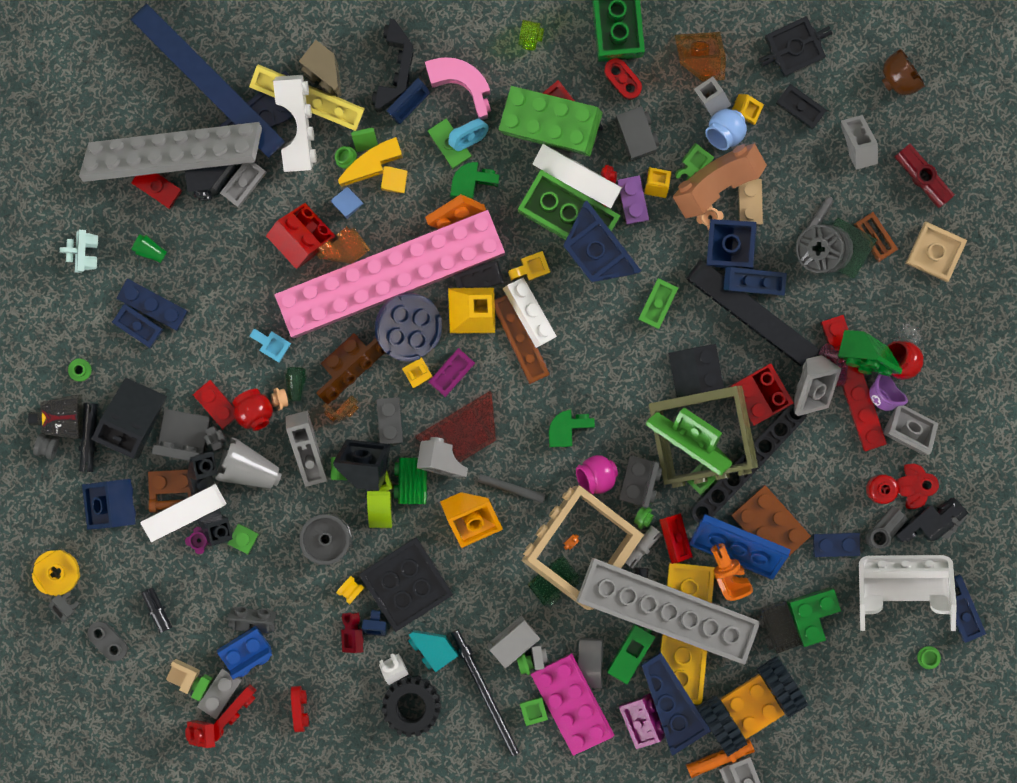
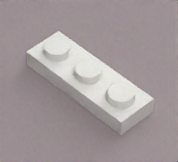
[503,277,557,348]

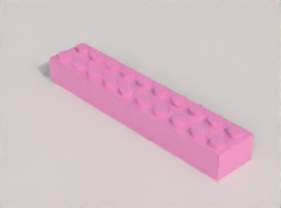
[274,210,505,338]

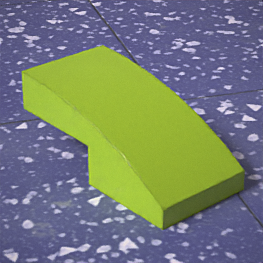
[367,491,392,528]

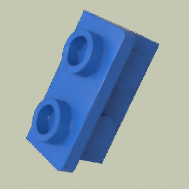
[217,626,272,679]

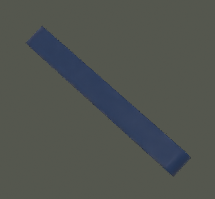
[130,3,285,158]

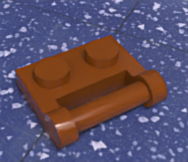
[148,470,191,513]

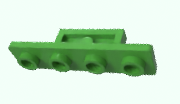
[646,408,732,475]

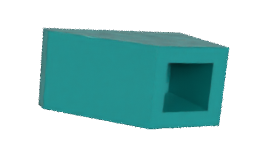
[408,630,458,672]

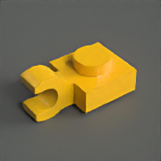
[508,251,550,281]

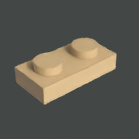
[738,179,763,225]

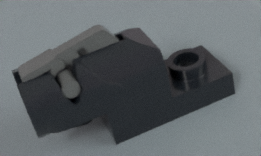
[894,497,968,542]

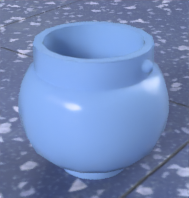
[705,109,747,150]

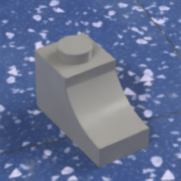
[841,115,878,170]
[417,437,468,478]

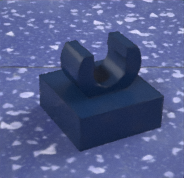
[362,610,387,636]

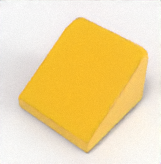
[732,94,764,125]
[381,166,408,193]
[644,167,671,198]

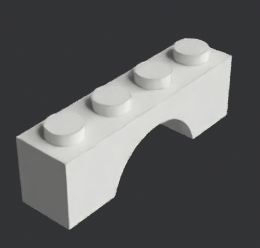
[273,75,317,172]

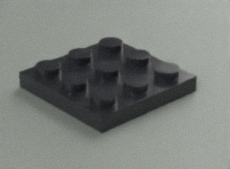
[359,537,454,632]

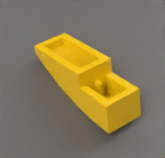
[338,137,403,187]

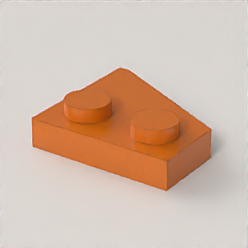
[425,194,486,229]

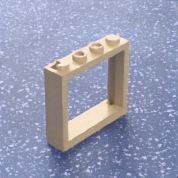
[521,485,644,610]

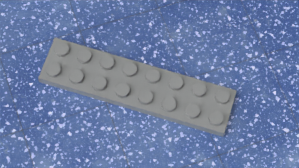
[79,122,262,182]
[576,558,761,665]

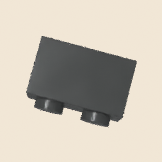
[615,106,659,162]

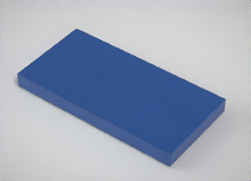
[689,514,791,580]

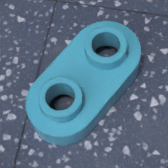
[448,119,488,151]

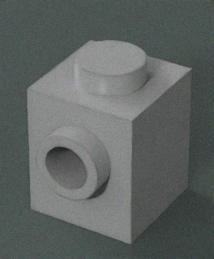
[694,76,731,117]

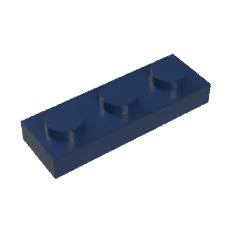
[724,267,787,296]
[116,279,188,331]

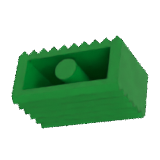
[394,458,427,504]

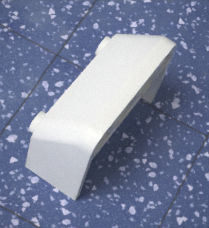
[859,555,956,631]

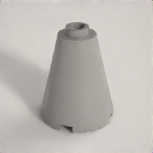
[215,437,282,489]

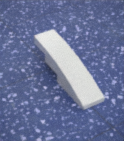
[533,144,622,208]

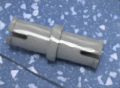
[625,525,663,569]

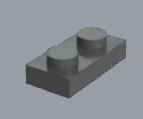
[376,397,403,444]

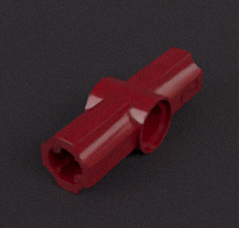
[894,144,955,209]

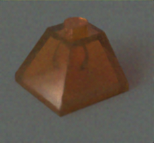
[675,32,726,82]

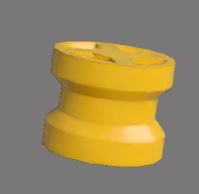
[336,576,365,605]

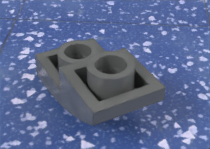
[578,638,604,688]

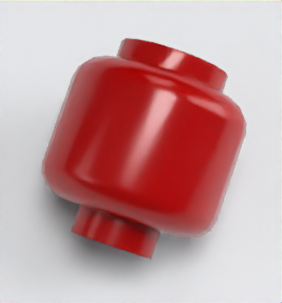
[866,474,899,504]

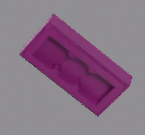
[428,348,475,397]

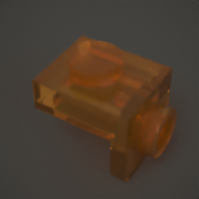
[323,395,359,422]

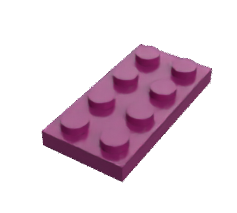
[531,653,614,756]

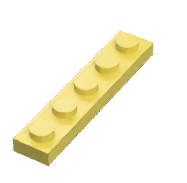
[249,64,365,131]

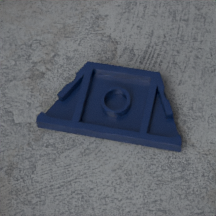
[563,201,641,283]

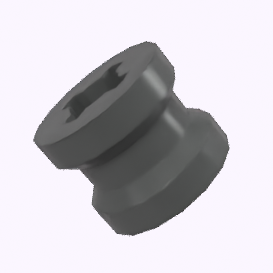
[33,433,59,460]

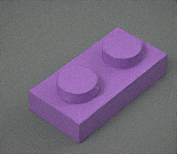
[617,175,649,225]

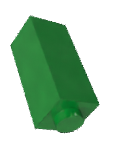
[606,624,655,684]

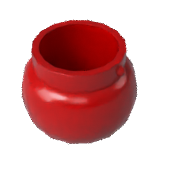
[888,341,924,380]
[232,389,273,431]

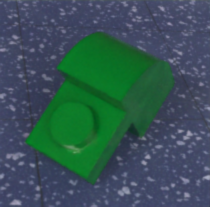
[450,162,499,199]
[549,410,595,447]

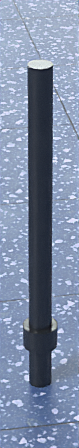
[451,629,520,756]

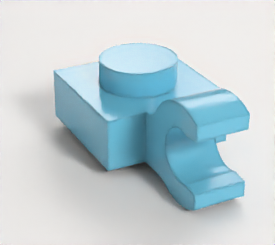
[250,329,292,363]

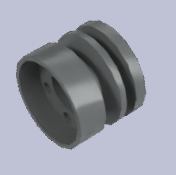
[796,225,853,273]

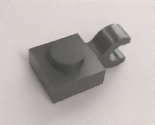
[204,426,227,451]

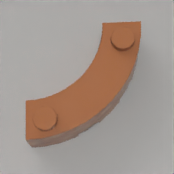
[673,143,767,219]

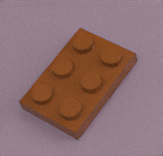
[731,485,811,557]

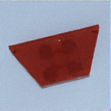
[415,391,496,463]

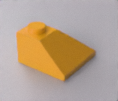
[440,492,503,548]

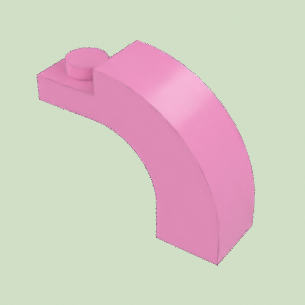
[425,58,491,120]

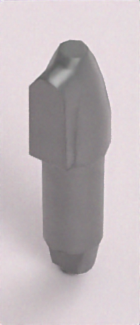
[807,197,833,228]

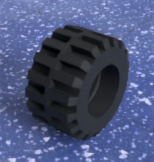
[382,675,441,737]

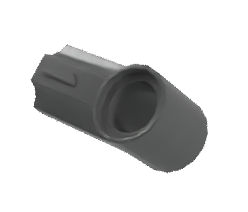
[865,506,908,549]

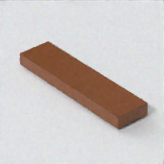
[495,295,550,384]

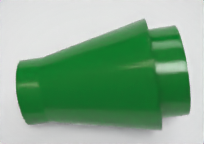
[131,234,167,263]

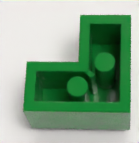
[786,587,841,647]

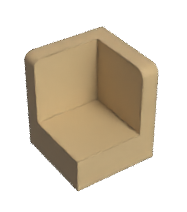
[166,659,201,694]

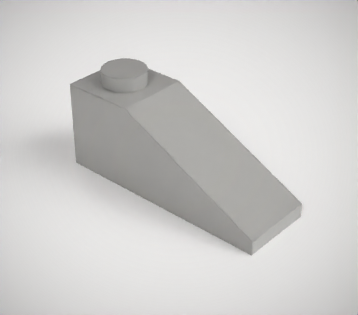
[286,410,327,487]

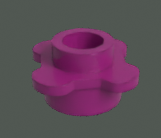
[185,527,209,554]

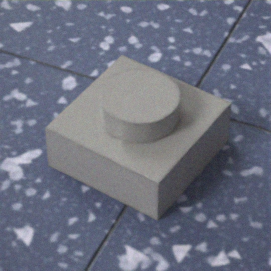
[531,644,547,670]

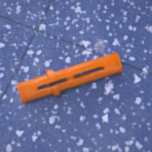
[686,738,755,778]

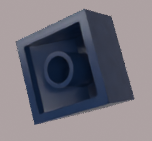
[707,219,757,270]
[82,479,136,530]

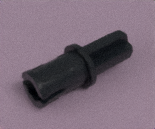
[141,587,173,633]

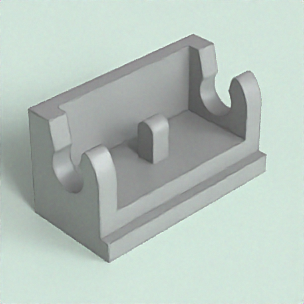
[487,615,540,669]

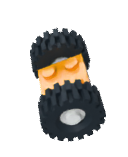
[696,656,808,756]

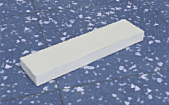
[140,484,227,542]

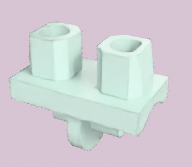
[60,230,98,273]

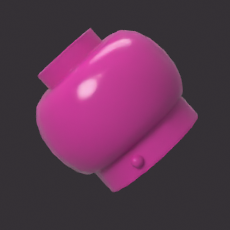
[576,455,618,494]

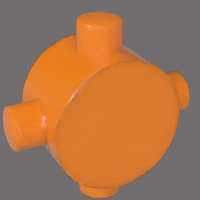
[563,534,579,550]

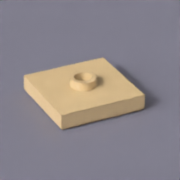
[905,222,967,282]

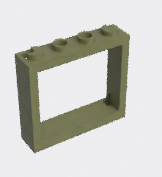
[649,386,758,488]

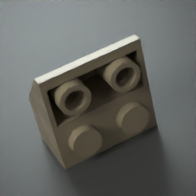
[299,40,342,98]

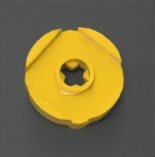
[32,550,80,596]

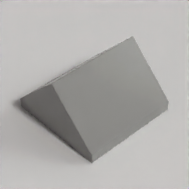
[883,405,939,455]

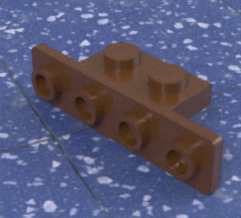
[316,333,385,404]

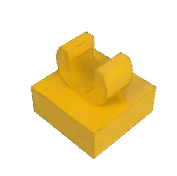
[402,357,433,388]

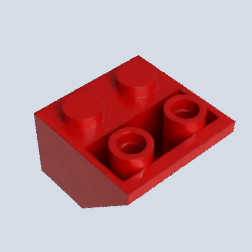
[266,203,335,269]
[729,363,794,426]

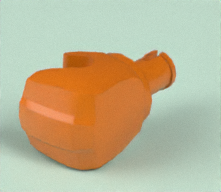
[711,543,753,601]

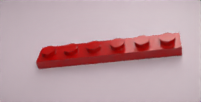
[820,315,887,451]

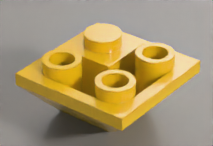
[448,288,495,333]

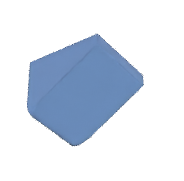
[330,187,363,219]

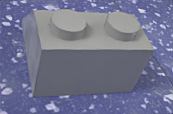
[794,355,842,416]

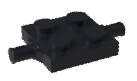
[758,16,833,77]

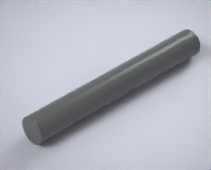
[478,474,546,503]

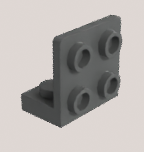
[152,409,210,461]
[618,456,662,508]

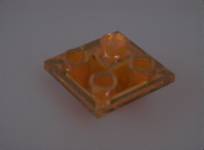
[317,227,370,264]

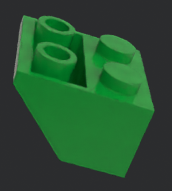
[838,330,902,376]

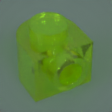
[518,20,544,51]

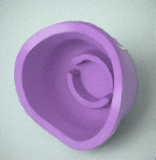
[869,374,908,411]

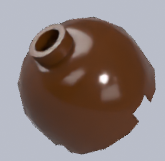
[882,48,925,96]

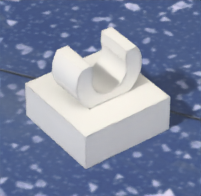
[379,653,409,685]

